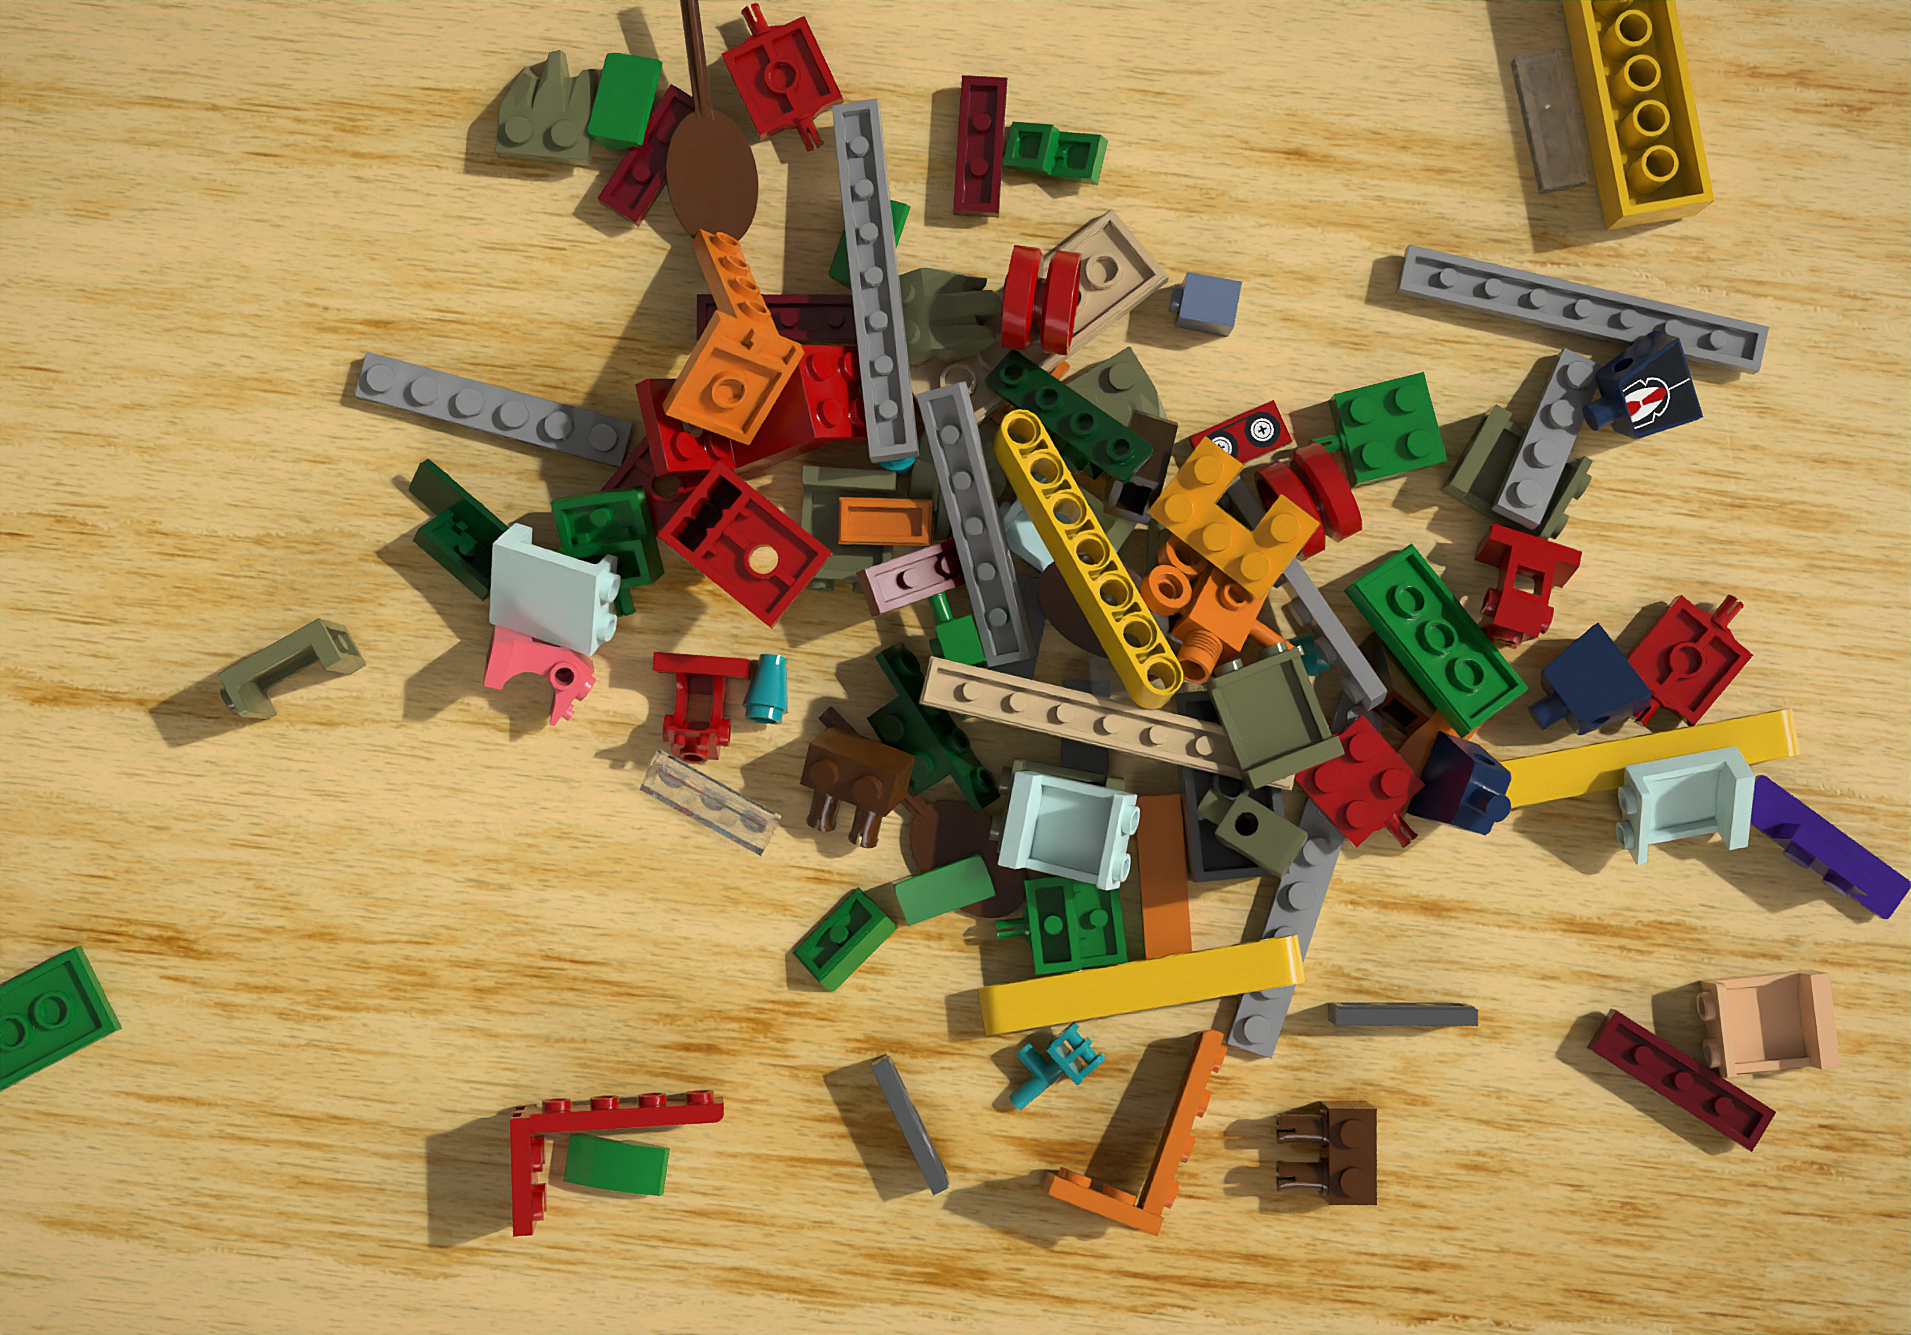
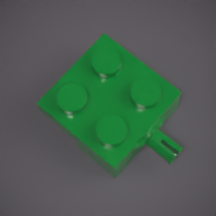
[1310,372,1447,488]
[550,484,665,617]
[927,592,986,720]
[995,875,1128,975]

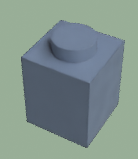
[1169,272,1242,336]

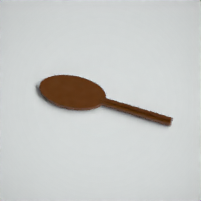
[666,0,758,241]
[1038,554,1227,678]
[818,706,1028,918]

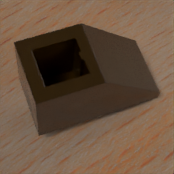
[1103,409,1178,526]
[1358,630,1437,738]

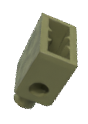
[1196,787,1308,880]

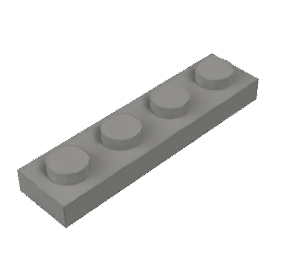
[1491,348,1603,530]

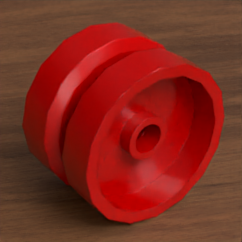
[1001,245,1082,356]
[1254,441,1362,562]

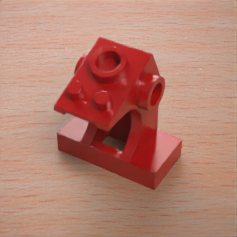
[1474,523,1582,649]
[652,652,751,764]

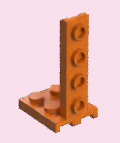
[662,229,804,445]
[1040,1030,1227,1237]

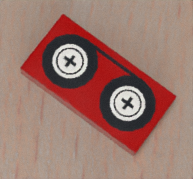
[1188,400,1293,465]

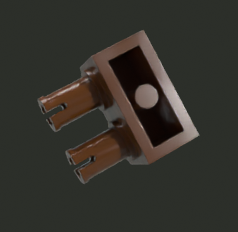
[800,724,916,849]
[1276,1101,1377,1205]

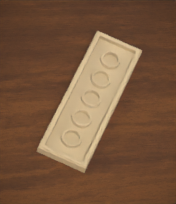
[909,208,1169,427]

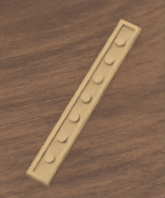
[919,656,1295,791]

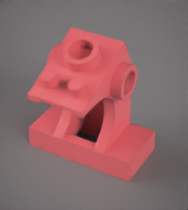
[483,625,596,726]

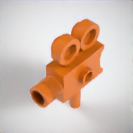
[1140,534,1295,684]

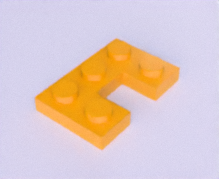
[1147,436,1321,600]

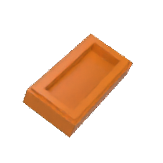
[838,497,933,547]

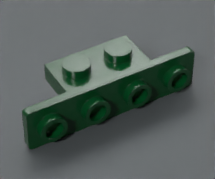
[984,350,1153,484]
[409,459,509,601]
[867,642,1001,812]

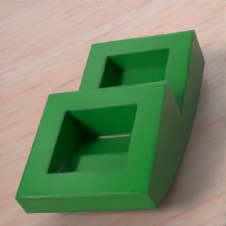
[1002,121,1108,185]
[563,1133,670,1196]

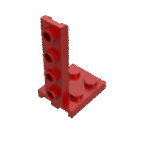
[510,1090,724,1237]

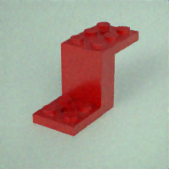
[635,345,868,477]
[600,435,833,629]

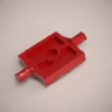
[721,3,844,152]
[1625,594,1753,727]
[1293,715,1425,848]

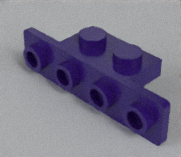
[1750,775,1911,919]

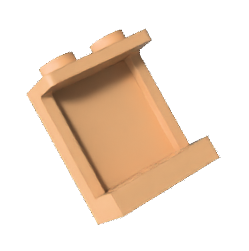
[1697,969,1840,1079]

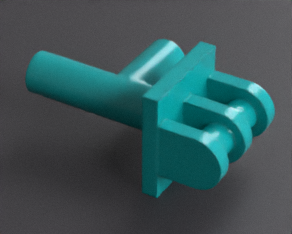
[1009,1022,1106,1110]

